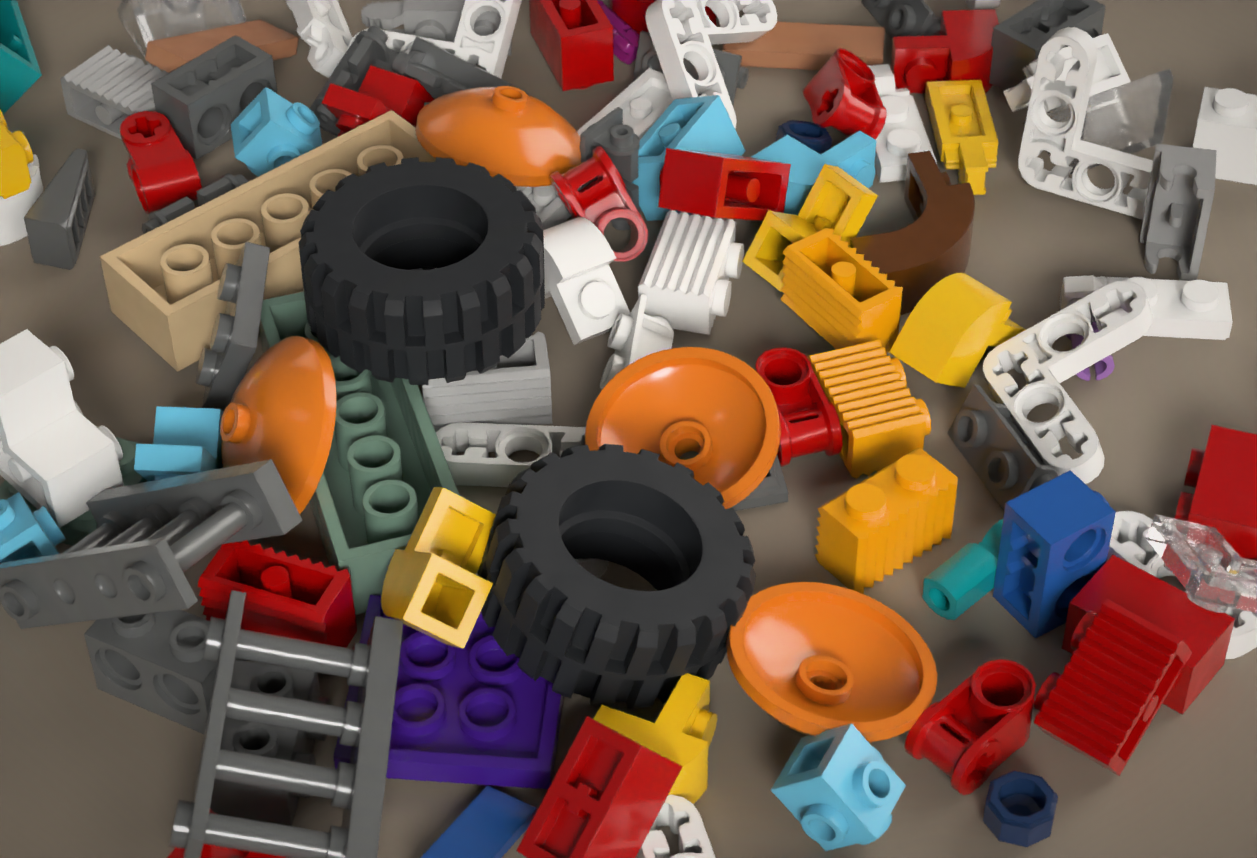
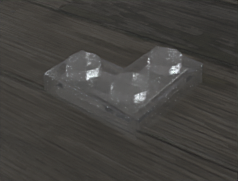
[1146,514,1257,617]

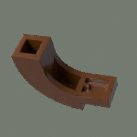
[850,151,975,315]

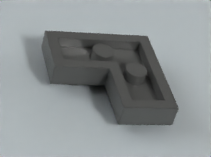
[195,242,270,412]

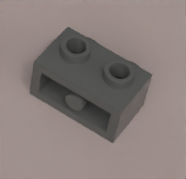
[197,660,331,826]

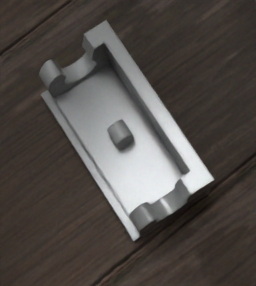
[1139,144,1217,281]

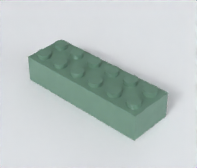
[259,291,460,615]

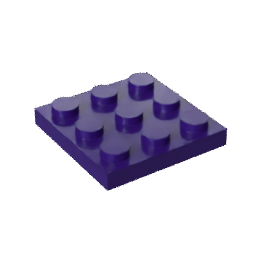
[333,595,564,789]

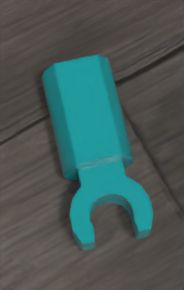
[922,519,1003,620]

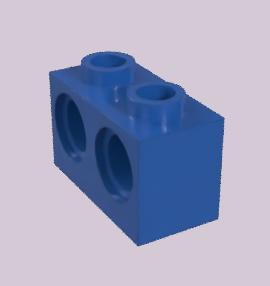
[993,470,1116,639]

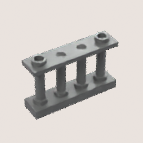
[0,459,303,629]
[169,590,403,858]

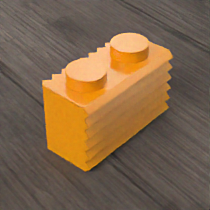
[780,228,903,354]
[807,340,931,479]
[814,448,958,594]

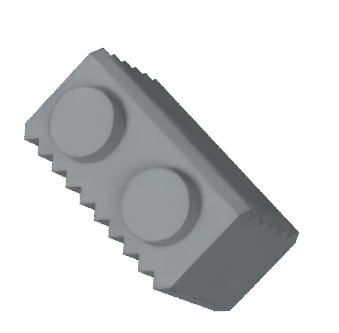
[60,45,169,140]
[422,331,553,432]

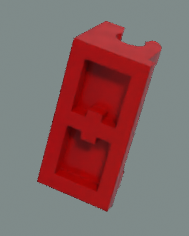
[516,716,683,858]

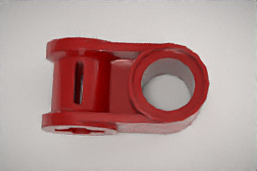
[803,48,887,140]
[119,111,202,214]
[549,145,648,262]
[755,347,843,467]
[904,659,1036,795]

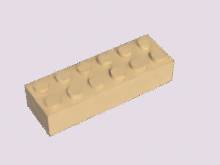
[100,110,436,372]

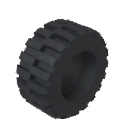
[299,157,545,385]
[477,444,756,709]

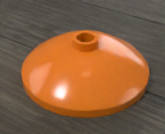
[415,86,581,187]
[220,336,336,514]
[585,347,781,509]
[726,582,937,742]

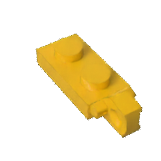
[925,80,999,195]

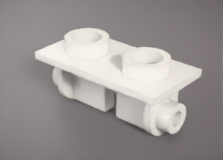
[600,294,674,389]

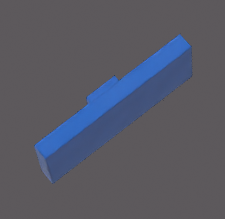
[421,785,537,858]

